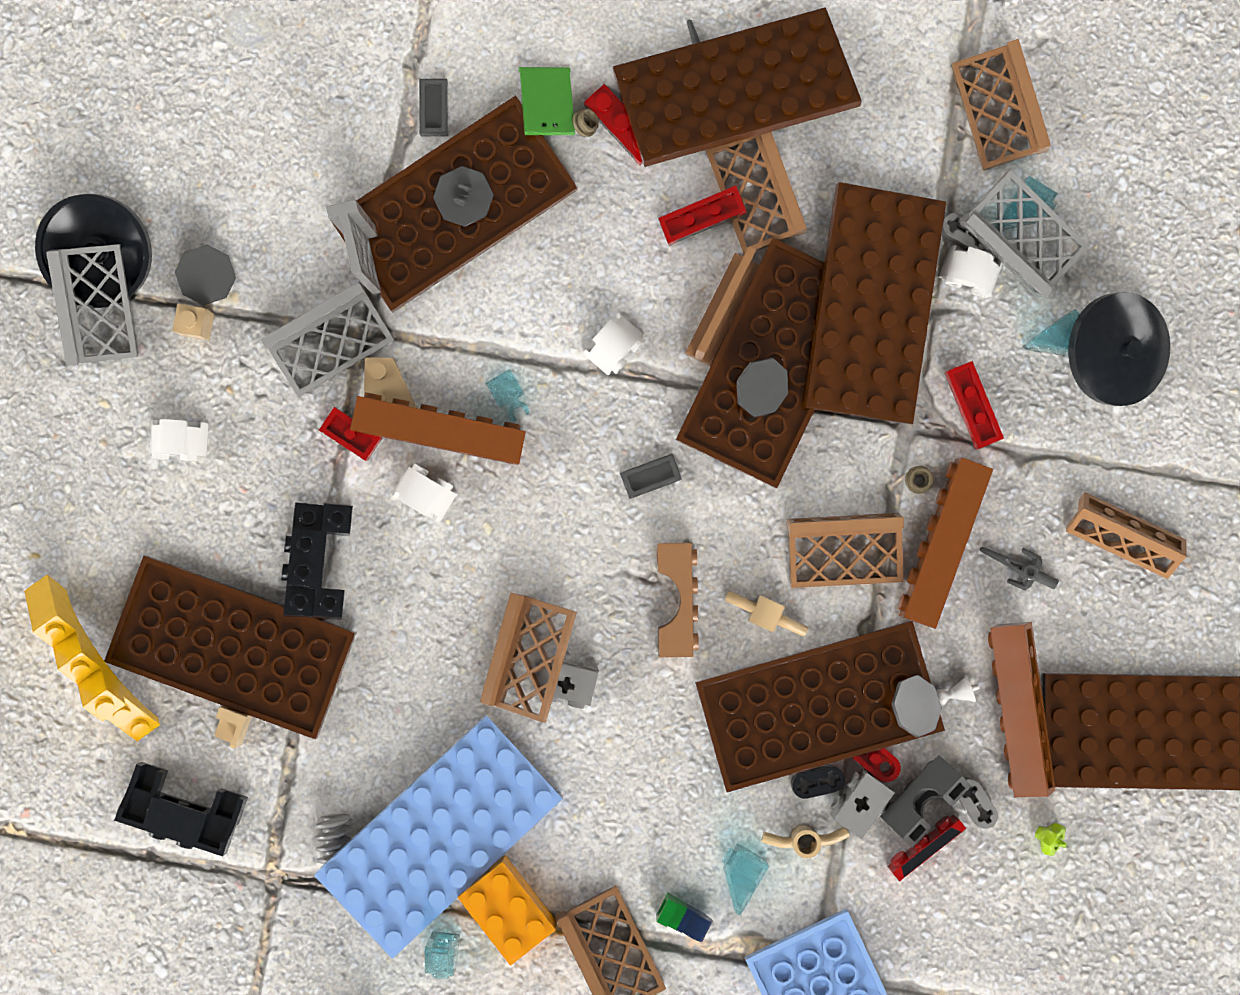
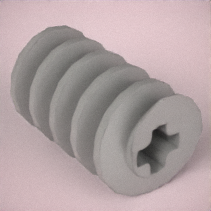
[315,814,352,864]

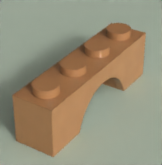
[657,543,699,658]

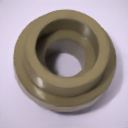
[572,109,599,137]
[905,466,934,494]

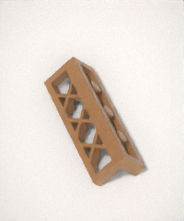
[1066,492,1187,579]

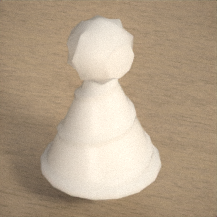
[936,675,980,705]

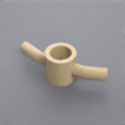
[725,591,808,637]
[761,824,850,858]

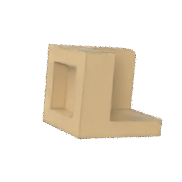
[215,706,252,749]

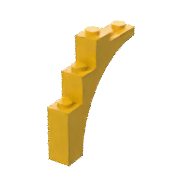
[24,574,160,742]

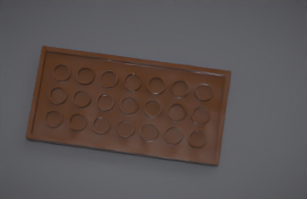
[613,7,862,167]
[330,95,578,313]
[803,182,946,424]
[675,238,824,489]
[104,555,357,740]
[695,621,945,793]
[1043,673,1240,790]

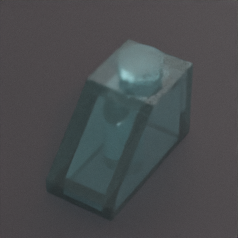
[994,176,1058,231]
[1023,309,1079,356]
[722,843,769,915]
[425,931,460,979]

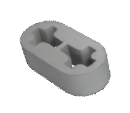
[942,213,987,251]
[959,777,998,829]

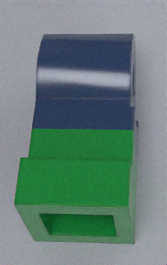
[656,892,713,942]

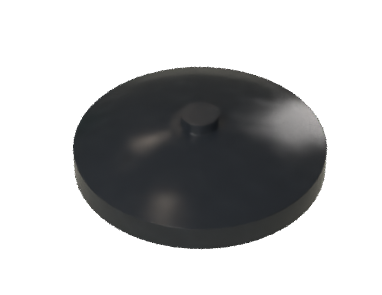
[35,194,152,308]
[1068,292,1170,406]

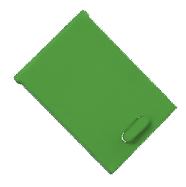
[518,67,575,135]

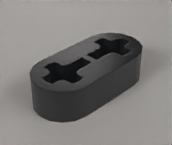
[791,765,845,799]

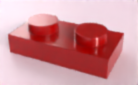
[319,407,383,461]

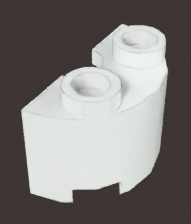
[938,245,1002,298]
[583,312,646,375]
[150,419,208,461]
[392,463,457,523]

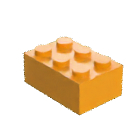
[457,855,557,966]

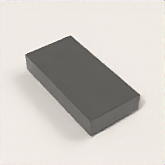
[419,79,448,137]
[620,454,682,499]

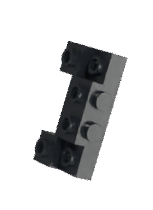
[281,502,353,620]
[114,762,248,857]

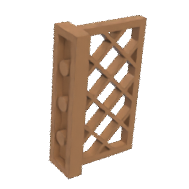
[951,39,1051,171]
[706,132,808,254]
[685,246,759,366]
[787,513,904,588]
[480,593,577,723]
[554,885,666,995]

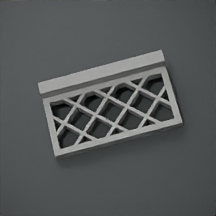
[959,169,1090,298]
[326,199,381,295]
[46,244,138,366]
[261,282,395,397]

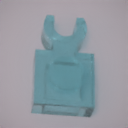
[486,369,530,422]

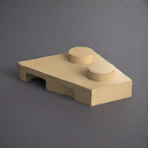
[364,358,418,408]

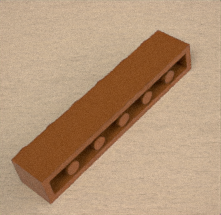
[350,392,526,465]
[897,457,994,629]
[988,622,1056,797]

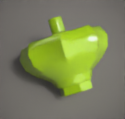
[1035,823,1067,856]

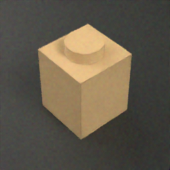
[172,304,214,341]

